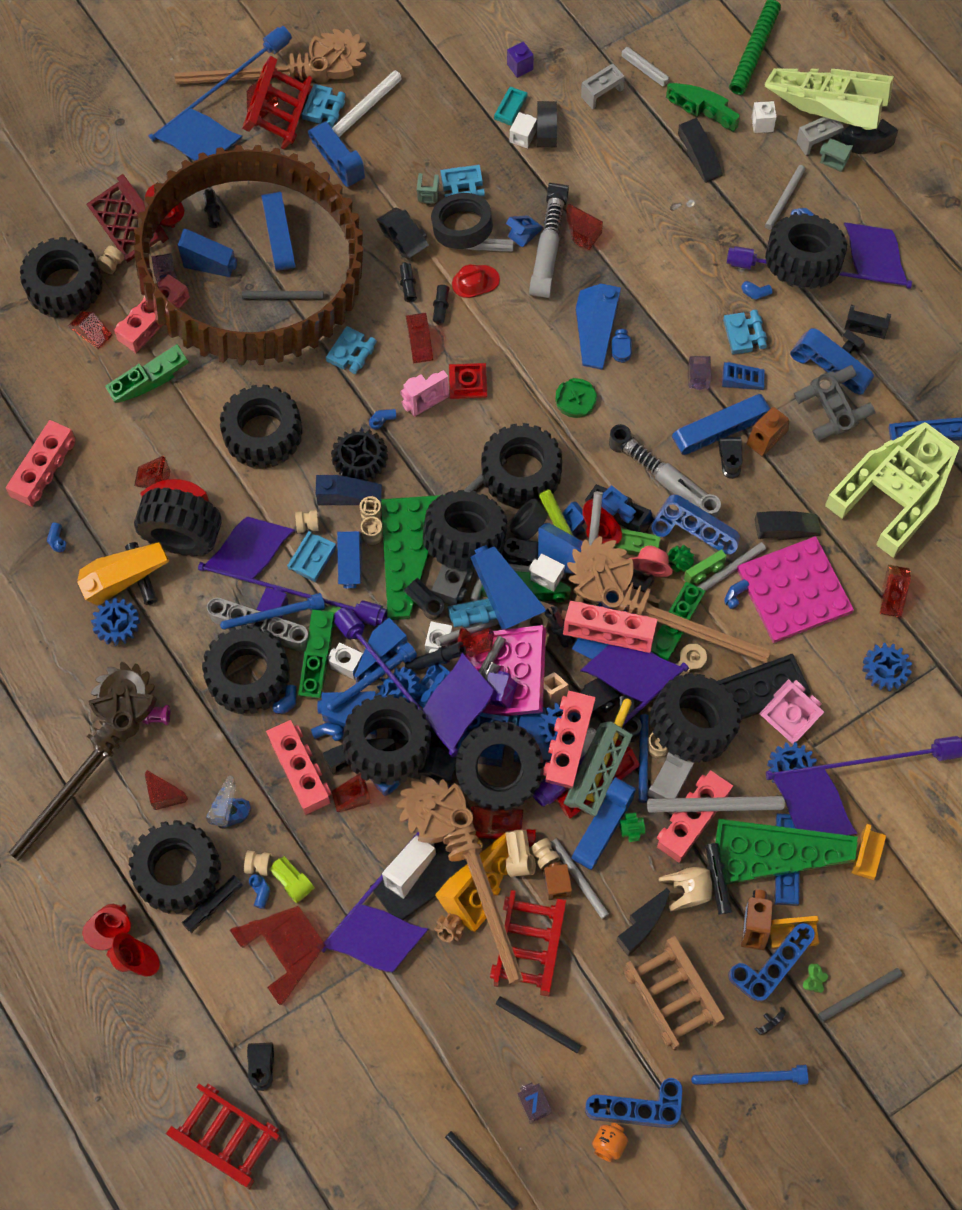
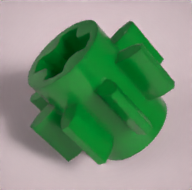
[668,545,694,572]
[620,812,645,842]

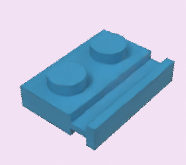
[287,531,336,582]

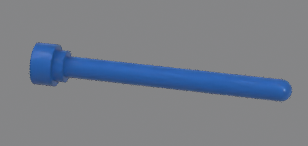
[220,593,325,630]
[326,643,417,711]
[691,1065,808,1085]

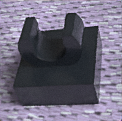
[842,329,865,354]

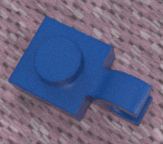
[601,485,636,523]

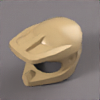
[658,867,712,912]

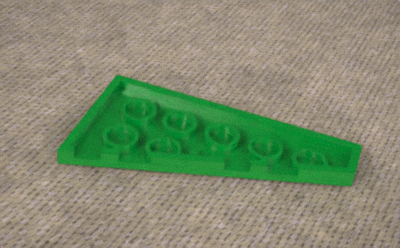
[381,495,445,620]
[711,819,858,887]

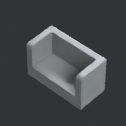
[581,63,625,109]
[796,117,844,155]
[648,753,694,799]

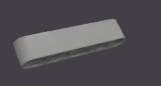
[207,598,308,651]

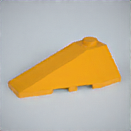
[77,542,169,606]
[435,833,509,932]

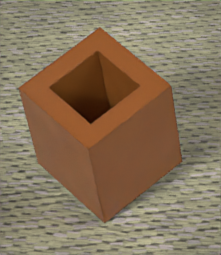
[544,862,572,900]

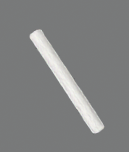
[332,70,402,137]

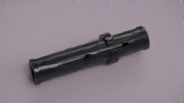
[125,542,158,605]
[405,642,466,672]
[704,843,733,915]
[181,875,243,934]

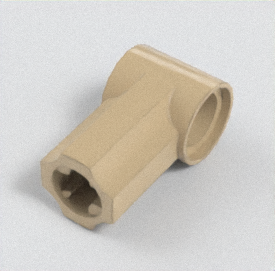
[505,829,536,877]

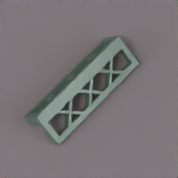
[564,722,632,816]

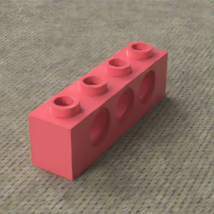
[114,274,190,353]
[6,420,75,507]
[563,601,657,653]
[543,691,595,789]
[266,720,332,815]
[657,770,733,863]

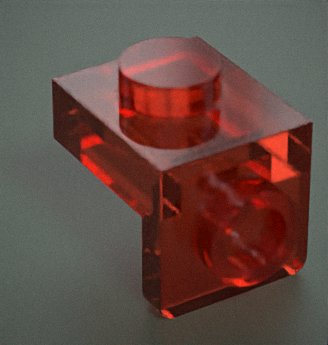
[457,627,494,657]

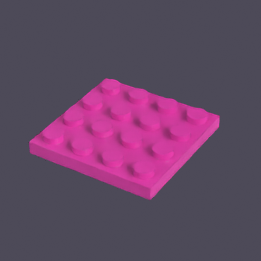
[737,536,854,643]
[461,625,546,716]

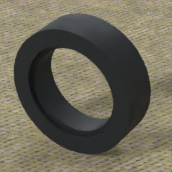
[431,193,493,249]

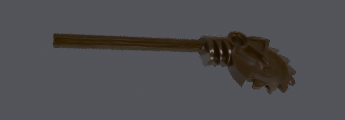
[8,662,157,861]

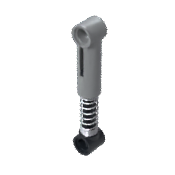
[529,183,569,298]
[609,424,721,518]

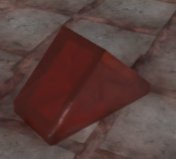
[68,312,112,349]
[134,456,170,488]
[145,770,188,810]
[331,773,371,812]

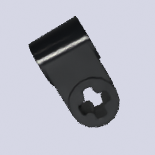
[719,437,743,479]
[502,538,538,566]
[247,1042,274,1091]

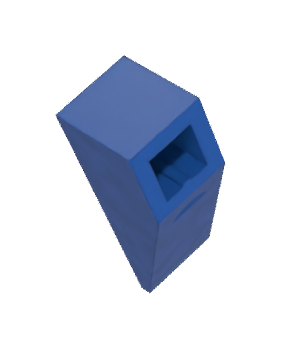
[355,618,408,683]

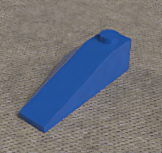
[576,284,621,370]

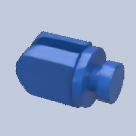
[612,329,632,363]

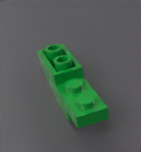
[666,83,740,132]
[105,344,189,403]
[482,571,571,603]
[651,582,705,661]
[298,610,335,698]

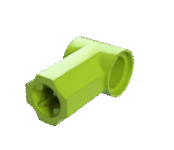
[270,856,315,904]

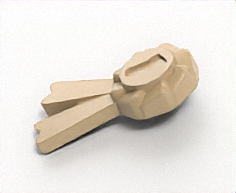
[676,644,707,676]

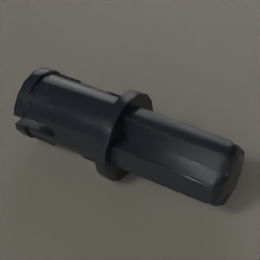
[203,189,222,228]
[400,262,417,302]
[432,285,450,325]

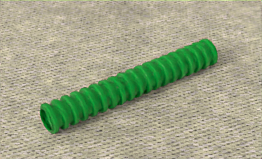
[729,0,781,95]

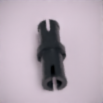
[545,606,574,648]

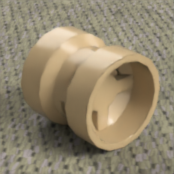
[97,246,125,274]
[360,496,382,520]
[295,510,319,533]
[361,516,383,545]
[648,733,669,758]
[529,838,560,870]
[244,850,271,876]

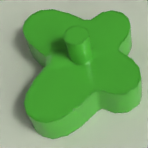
[803,964,828,993]

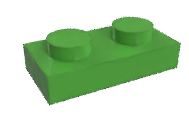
[614,529,660,555]
[684,549,726,584]

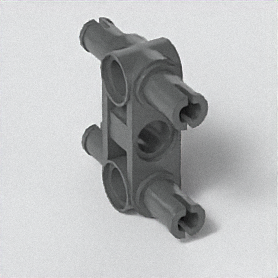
[794,365,876,441]

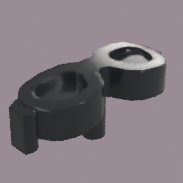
[754,1007,786,1035]

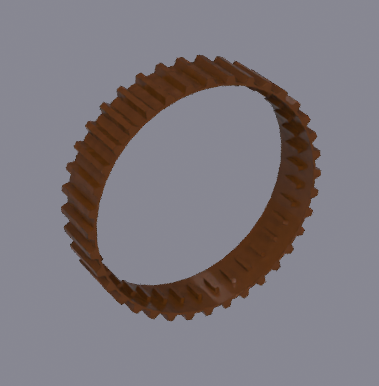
[134,145,364,365]

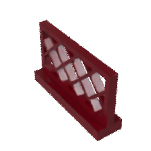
[86,174,169,263]

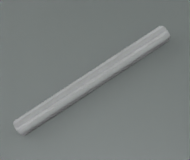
[647,796,785,812]

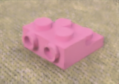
[400,370,449,417]
[759,679,824,744]

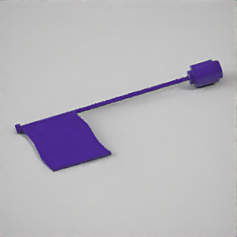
[726,222,912,289]
[198,517,388,627]
[334,607,494,757]
[533,644,689,807]
[766,736,962,835]
[317,784,452,973]

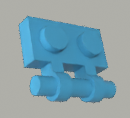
[301,84,346,127]
[440,165,485,197]
[723,310,767,355]
[326,326,377,374]
[447,598,497,628]

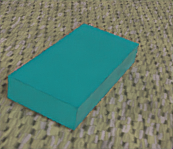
[494,86,528,126]

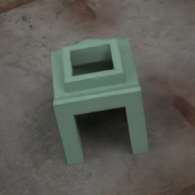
[819,139,853,172]
[417,173,439,204]

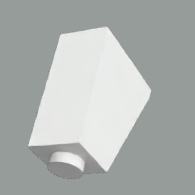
[382,835,436,899]

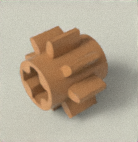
[434,913,465,943]

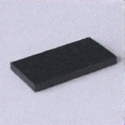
[716,653,811,720]
[370,841,468,920]

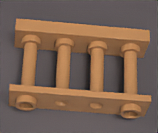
[624,936,725,1051]

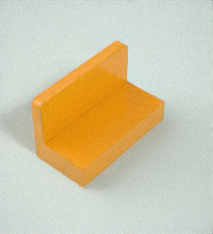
[851,824,886,880]
[769,916,819,949]

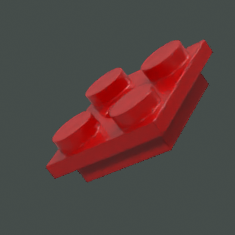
[449,363,487,399]

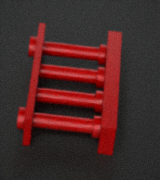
[242,56,312,149]
[490,890,566,997]
[166,1083,282,1190]

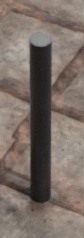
[496,996,582,1053]
[445,1131,519,1210]

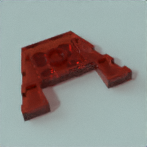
[230,906,326,1005]

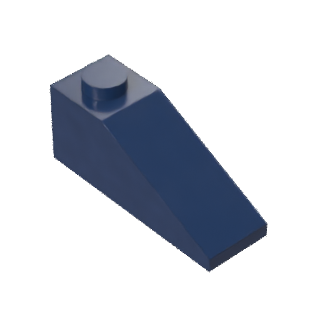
[315,475,382,505]

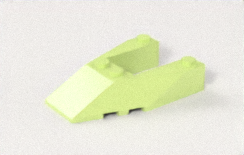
[765,68,894,130]
[825,422,959,558]

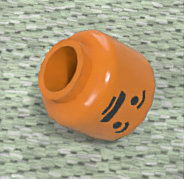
[592,1123,628,1162]

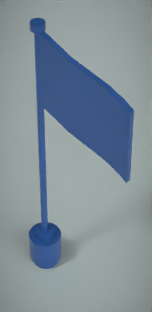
[148,26,292,161]

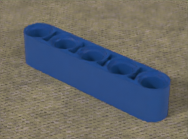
[672,394,771,455]

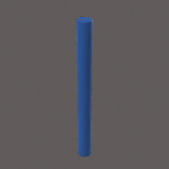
[638,714,649,803]

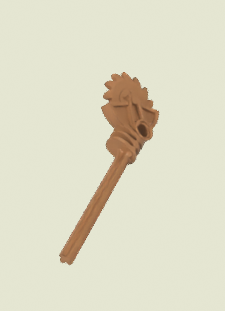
[175,29,367,84]
[567,536,770,663]
[396,777,523,985]

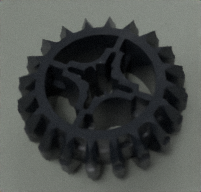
[331,427,388,481]

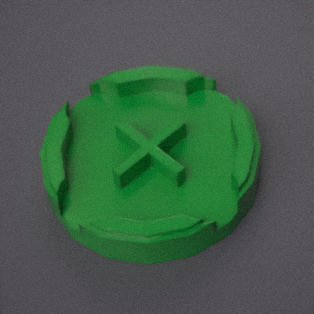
[555,378,597,418]

